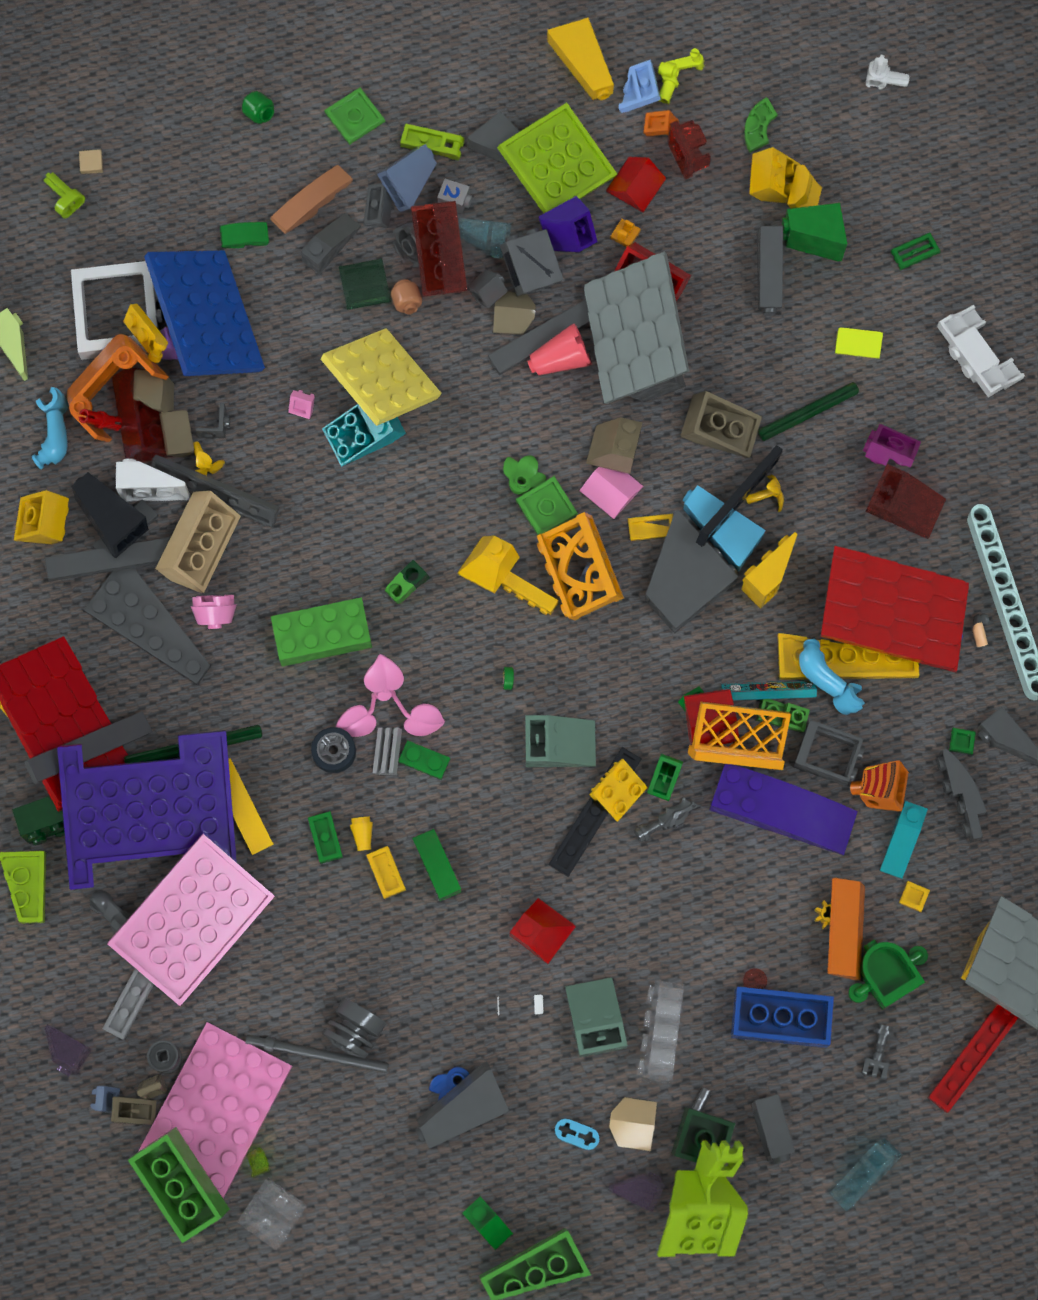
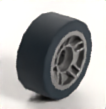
[311,727,356,773]

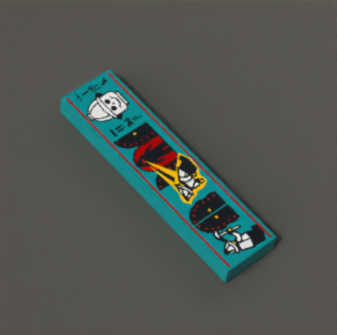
[721,680,817,700]

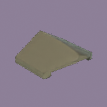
[493,292,536,335]
[134,370,174,413]

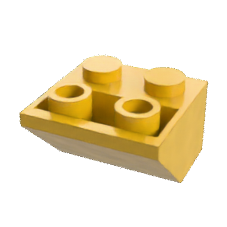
[749,147,801,203]

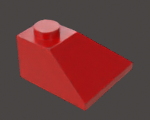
[510,898,576,964]

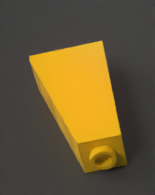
[547,18,614,100]

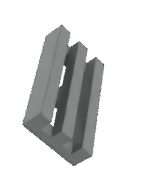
[372,727,402,775]

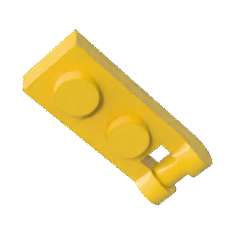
[123,304,168,363]

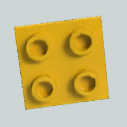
[589,759,648,822]

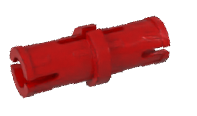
[79,409,122,431]

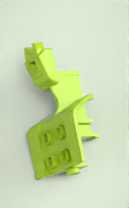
[657,1140,748,1257]

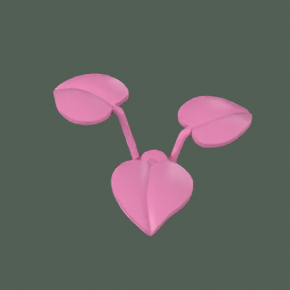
[336,654,445,737]

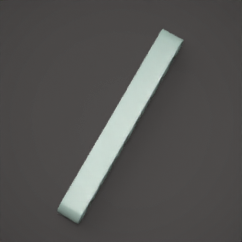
[967,504,1038,700]

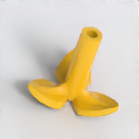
[193,441,225,476]
[746,474,784,512]

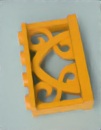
[537,512,624,620]

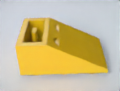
[741,532,797,609]

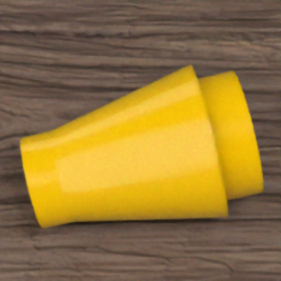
[350,816,373,851]

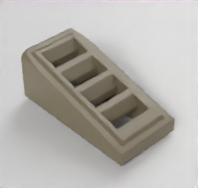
[137,1074,168,1100]

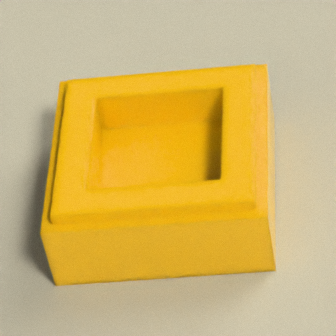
[899,881,930,912]

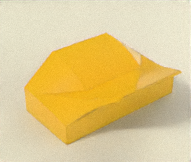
[787,165,822,209]

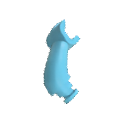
[31,387,68,470]
[799,639,865,715]

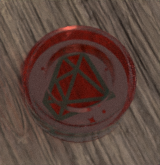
[743,968,767,989]

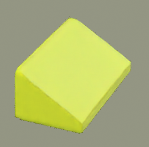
[835,327,883,359]

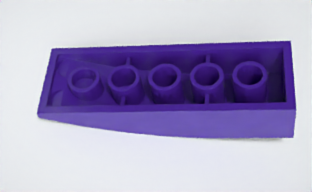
[709,764,858,856]

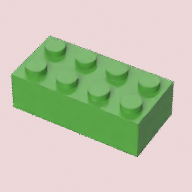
[271,597,372,667]
[128,1127,230,1243]

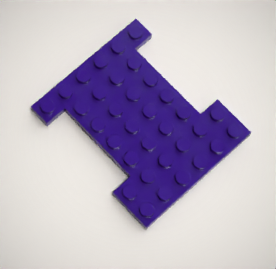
[57,730,237,890]

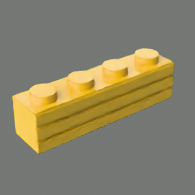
[502,572,558,615]

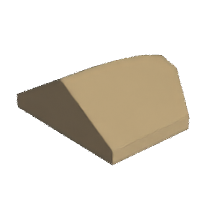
[609,1098,657,1151]

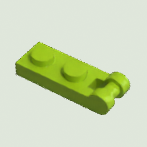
[400,124,465,160]

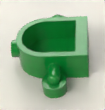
[848,940,928,1010]

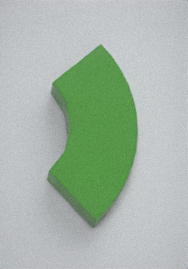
[744,97,778,153]

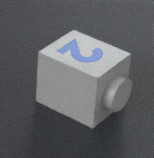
[437,179,472,214]

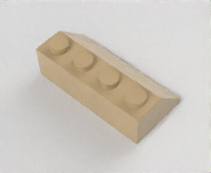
[156,491,241,593]

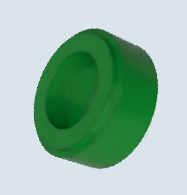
[503,667,514,690]

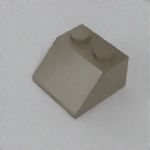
[586,417,643,474]

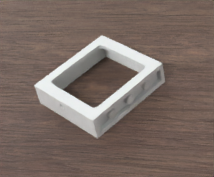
[71,261,163,360]

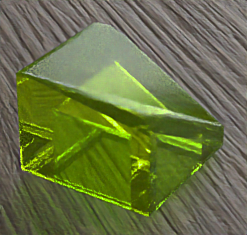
[247,1147,271,1178]

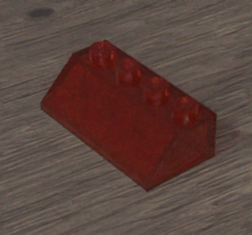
[411,201,467,297]
[112,368,173,463]

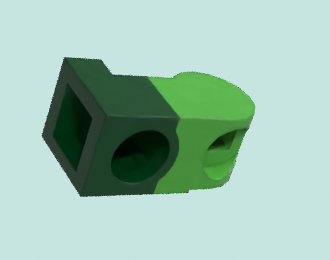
[385,560,430,604]

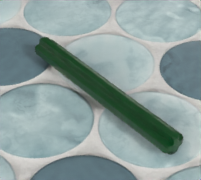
[758,382,859,441]

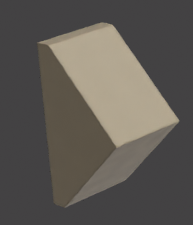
[111,1097,157,1125]

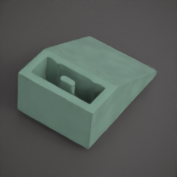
[525,715,596,767]
[565,977,628,1058]

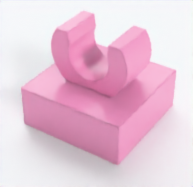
[288,390,315,419]

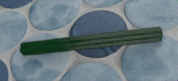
[124,725,262,764]

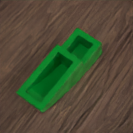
[412,829,462,901]

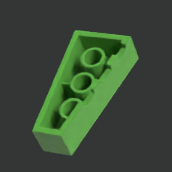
[479,1228,591,1300]

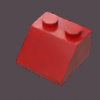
[684,689,739,745]

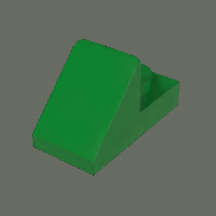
[462,1196,513,1250]

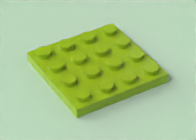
[497,103,617,213]

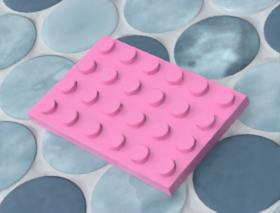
[107,834,275,1006]
[139,1022,292,1199]

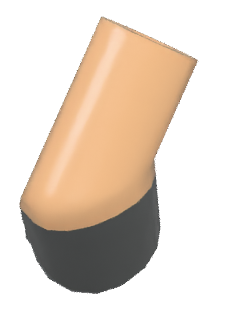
[973,613,989,647]

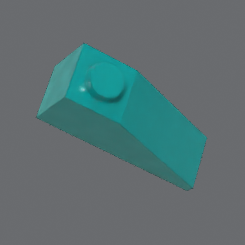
[880,801,928,879]

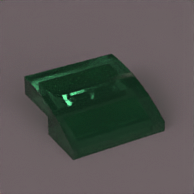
[339,259,391,310]

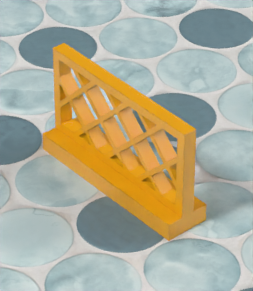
[688,702,791,770]

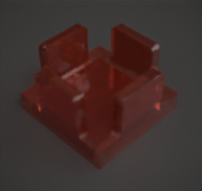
[667,120,711,179]

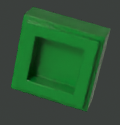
[949,728,976,755]

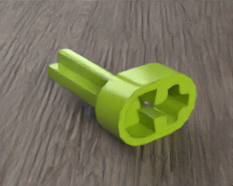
[43,172,85,219]

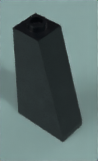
[72,472,149,558]

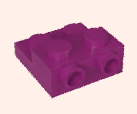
[863,424,921,468]

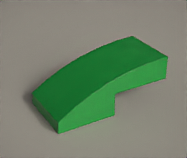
[220,222,269,249]

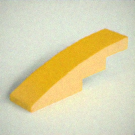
[228,758,274,855]

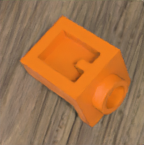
[644,110,679,139]

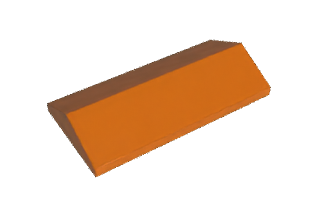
[828,878,865,981]

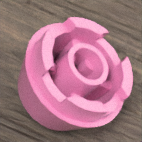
[190,595,237,629]

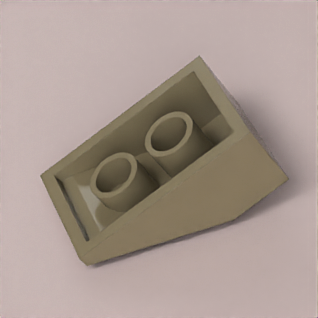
[681,391,762,458]

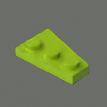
[0,851,46,924]

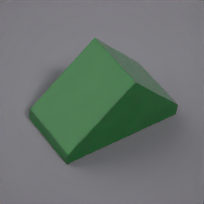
[647,754,683,801]

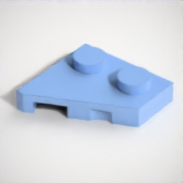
[619,60,661,113]

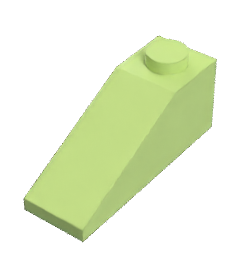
[0,308,28,381]

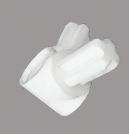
[866,55,909,89]

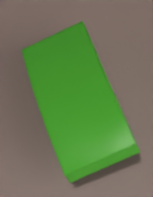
[755,699,810,732]

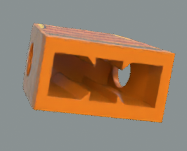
[850,760,909,811]

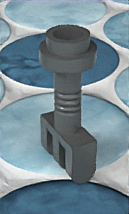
[861,1024,894,1080]

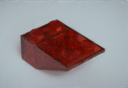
[865,464,946,539]

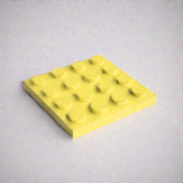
[321,328,442,426]

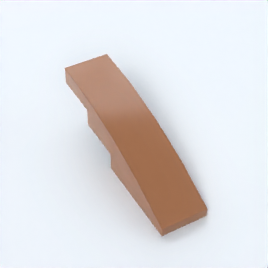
[270,165,353,234]

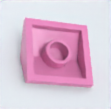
[579,467,643,519]

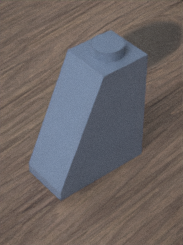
[377,144,437,212]

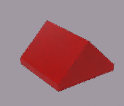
[606,157,666,213]

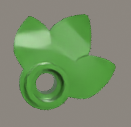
[503,455,546,495]

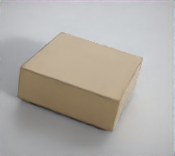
[79,150,103,174]

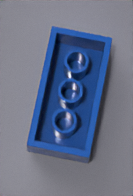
[731,987,834,1048]

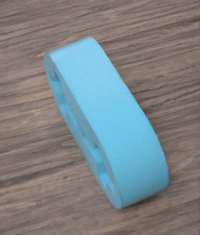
[555,1119,599,1150]

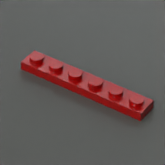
[927,1004,1019,1113]

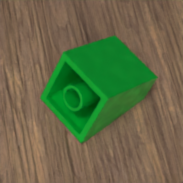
[782,203,847,262]

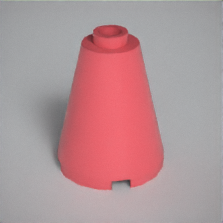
[527,323,592,376]

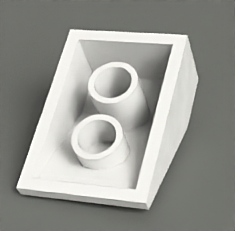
[116,459,191,502]

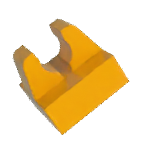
[610,219,641,247]

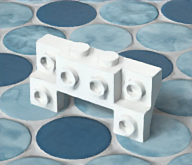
[937,305,1025,398]

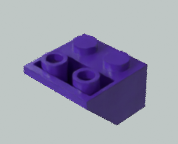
[539,196,598,252]

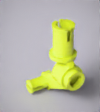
[658,48,704,104]

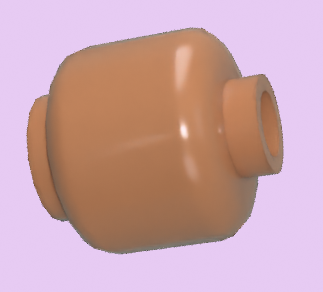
[391,280,422,314]

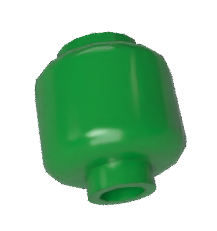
[242,91,274,124]

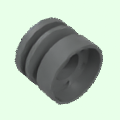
[322,998,386,1059]

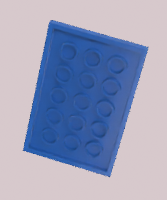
[144,250,265,376]

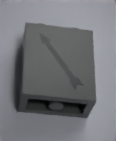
[500,228,564,297]

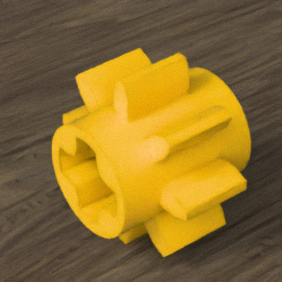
[814,900,831,929]

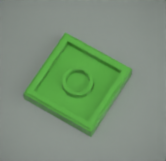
[324,88,385,145]
[515,476,578,535]

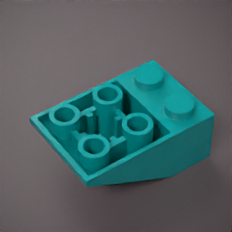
[322,404,406,467]

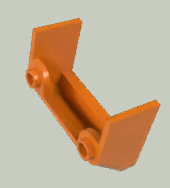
[66,334,169,442]

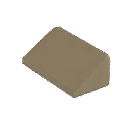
[160,410,194,457]

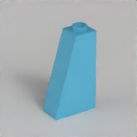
[683,485,766,572]

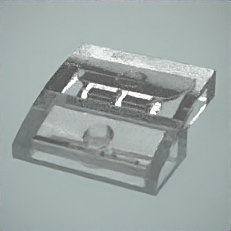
[237,1178,307,1251]

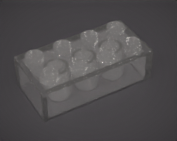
[637,980,684,1085]

